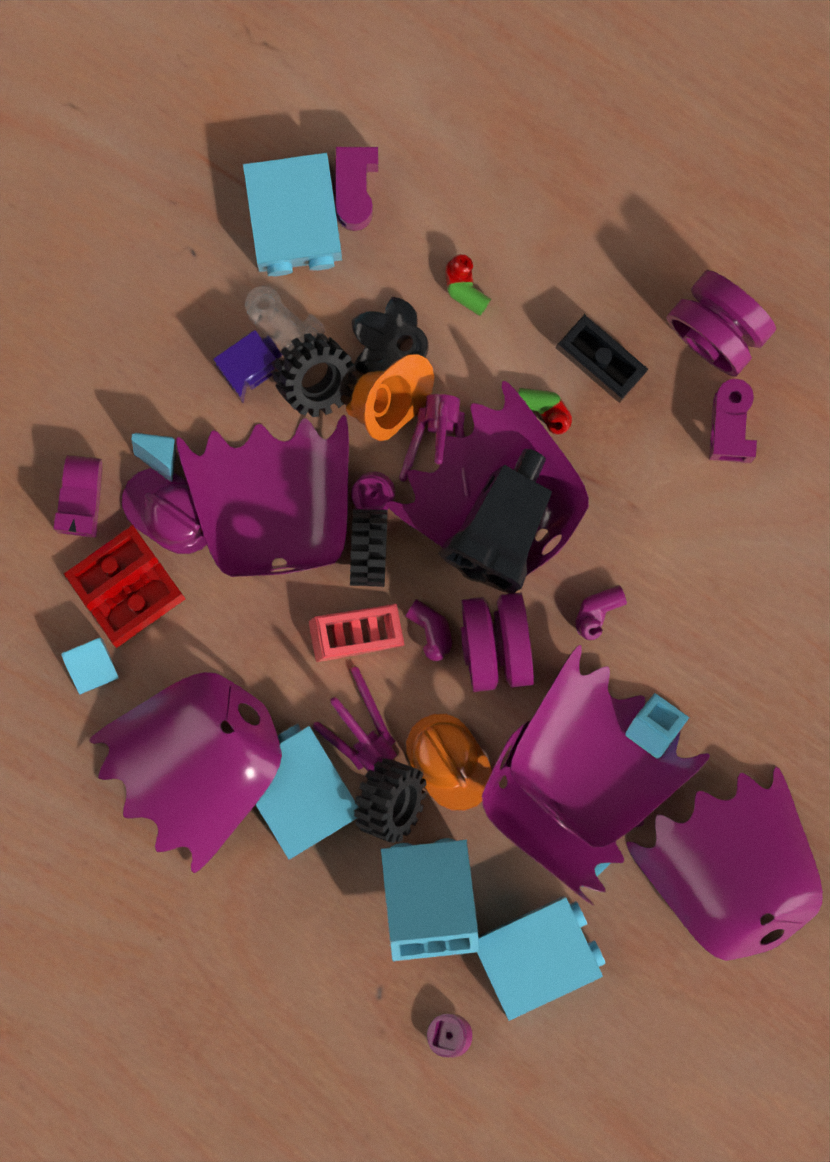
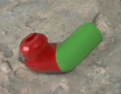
[445,254,491,316]
[518,388,572,435]

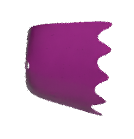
[386,381,589,576]
[176,415,349,577]
[510,645,710,848]
[89,672,282,873]
[482,721,644,906]
[626,767,823,961]

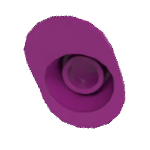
[122,468,207,554]

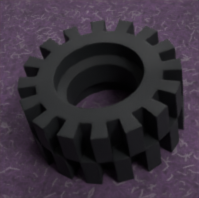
[273,333,357,417]
[350,509,388,587]
[354,758,427,843]

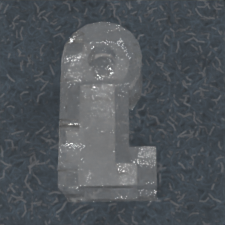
[245,286,325,351]

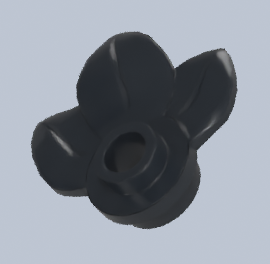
[351,297,429,374]

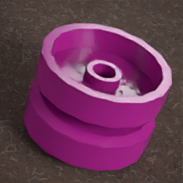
[666,270,777,377]
[460,592,534,692]

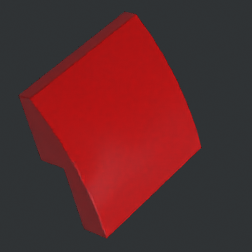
[63,525,186,648]

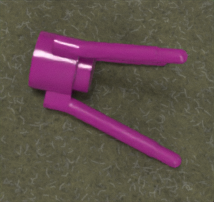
[399,394,470,497]
[313,666,397,771]

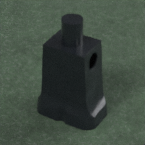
[438,449,552,594]

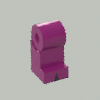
[336,147,378,231]
[709,379,757,463]
[53,455,102,538]

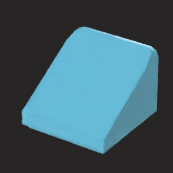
[131,433,177,481]
[61,638,119,695]
[626,693,690,758]

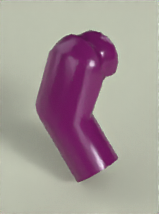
[575,585,627,641]
[405,599,453,661]

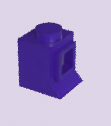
[213,330,283,403]

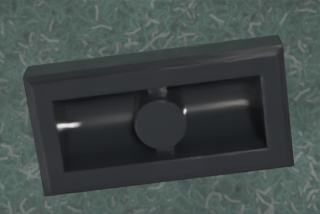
[556,314,648,403]

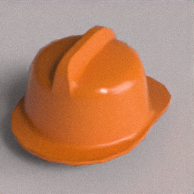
[346,354,434,441]
[406,714,492,811]

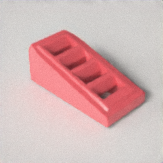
[309,604,404,662]

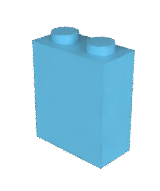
[243,153,342,276]
[255,724,359,860]
[381,838,479,961]
[477,896,606,1021]

